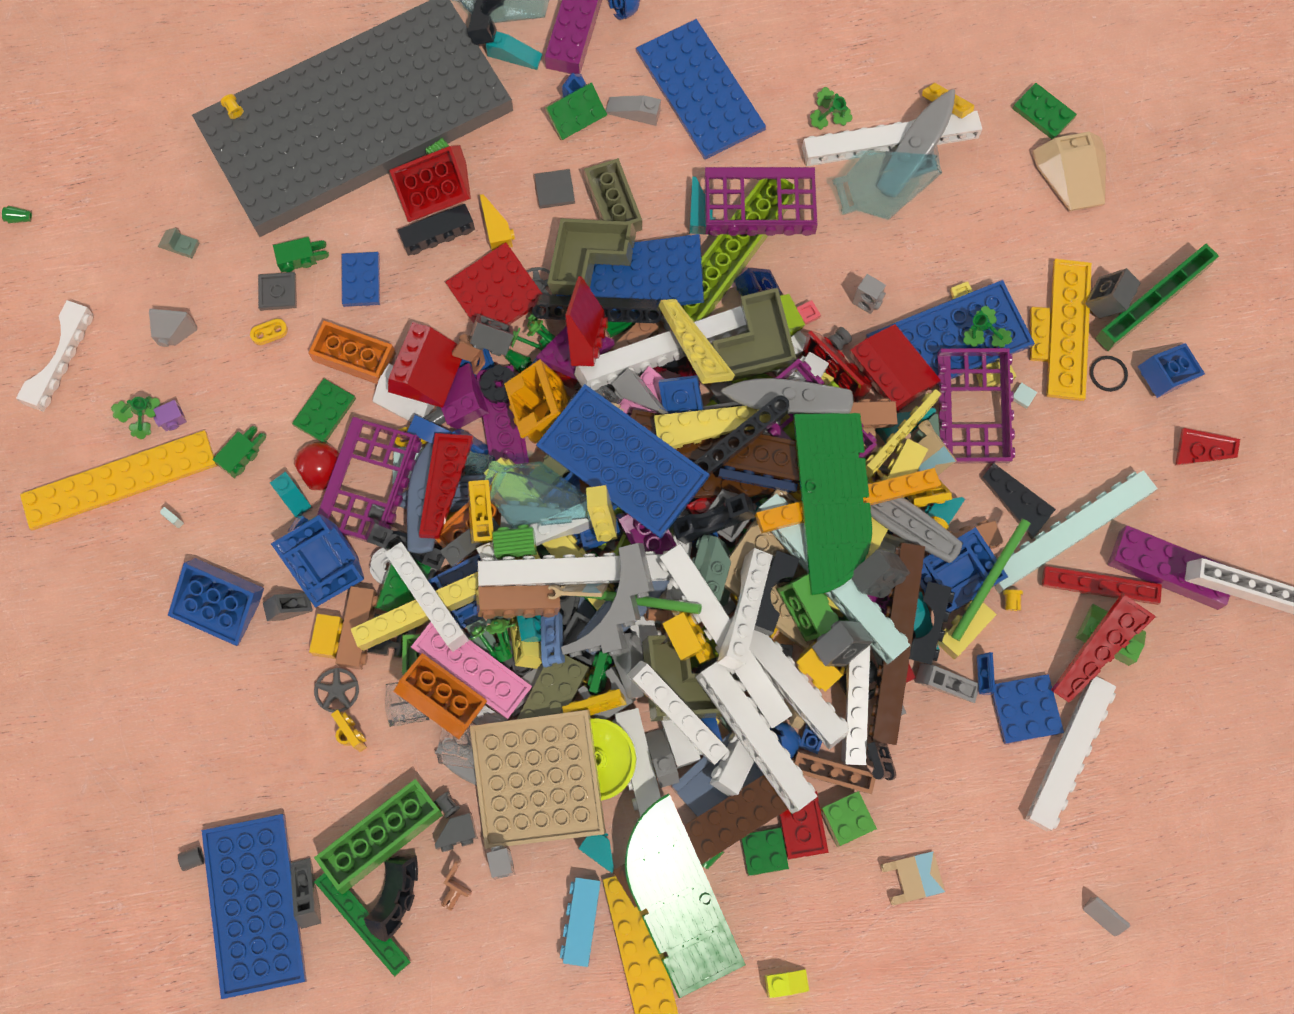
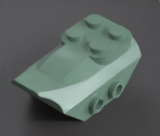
[692,535,731,617]

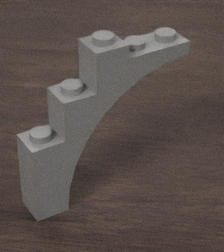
[561,543,654,657]

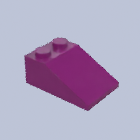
[441,363,489,430]
[615,511,677,555]

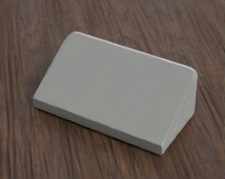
[1083,897,1131,936]

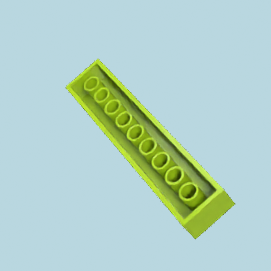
[681,179,799,322]

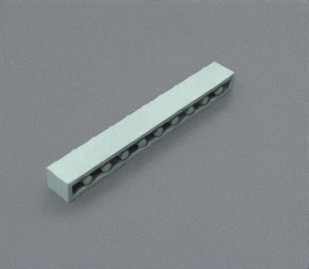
[994,470,1158,593]
[756,493,910,664]

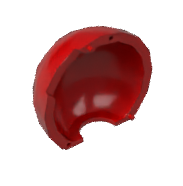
[294,442,339,490]

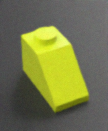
[764,969,809,998]

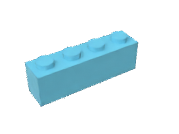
[560,878,601,967]

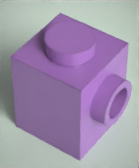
[153,400,187,431]

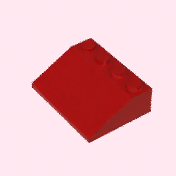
[389,145,471,222]
[566,276,608,366]
[388,322,462,408]
[850,324,941,413]
[802,330,872,402]

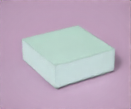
[1013,382,1038,409]
[160,507,184,528]

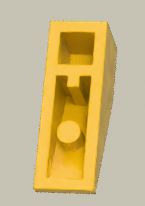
[480,194,515,251]
[468,480,493,543]

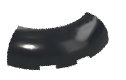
[364,854,418,942]

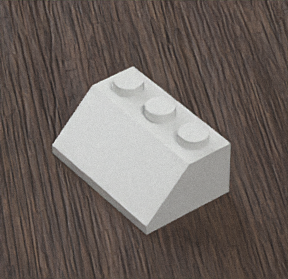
[373,364,434,422]

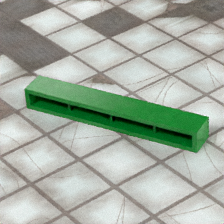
[1095,243,1219,351]

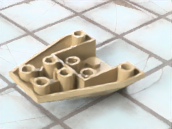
[1032,131,1106,211]

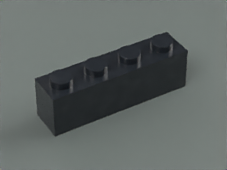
[398,204,475,256]

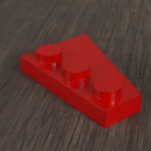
[1175,428,1241,466]

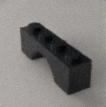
[467,0,505,45]
[672,493,756,544]
[365,519,445,571]
[754,550,800,636]
[909,581,955,665]

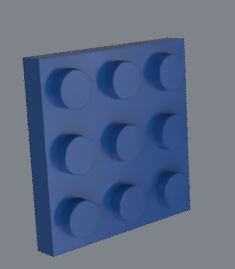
[992,674,1064,744]

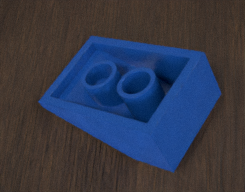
[1138,343,1205,398]

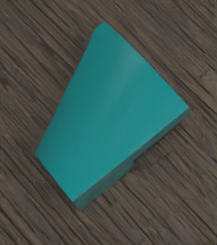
[517,615,542,642]

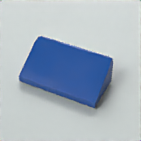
[451,429,489,459]
[977,652,995,695]

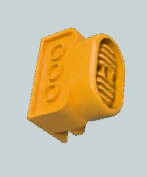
[504,359,572,443]

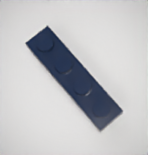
[717,466,798,493]

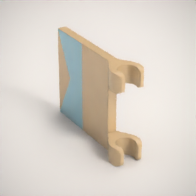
[901,420,957,475]
[548,583,609,599]
[881,851,945,905]

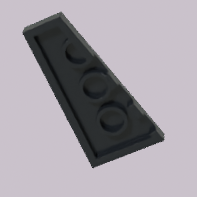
[981,463,1056,539]

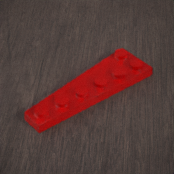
[419,433,473,539]
[1051,593,1156,702]

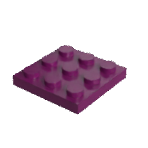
[536,325,615,380]

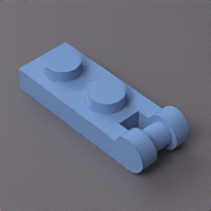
[541,612,565,668]

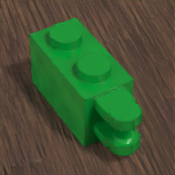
[273,237,329,272]
[212,426,266,479]

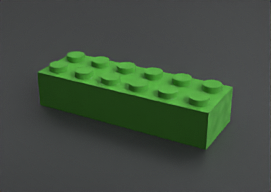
[314,779,443,894]

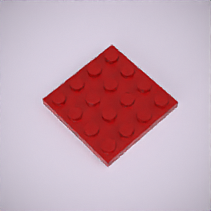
[445,242,543,325]

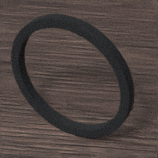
[1090,356,1128,392]

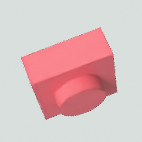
[797,300,821,325]

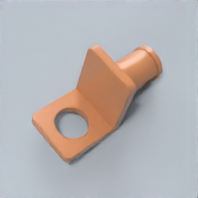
[452,334,485,375]
[644,608,674,631]
[441,860,472,911]

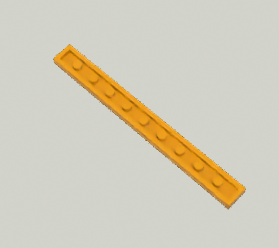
[755,468,941,534]

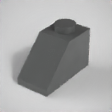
[263,593,313,621]

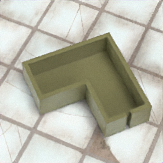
[547,218,636,296]
[712,288,797,383]
[642,635,731,722]

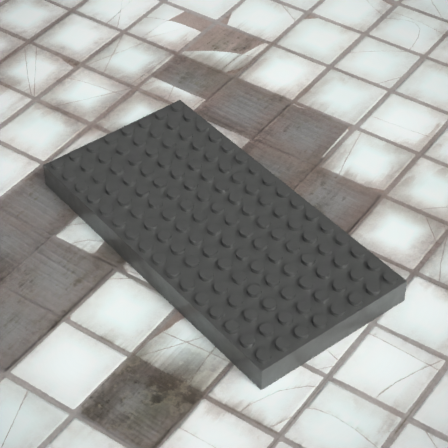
[192,0,513,238]

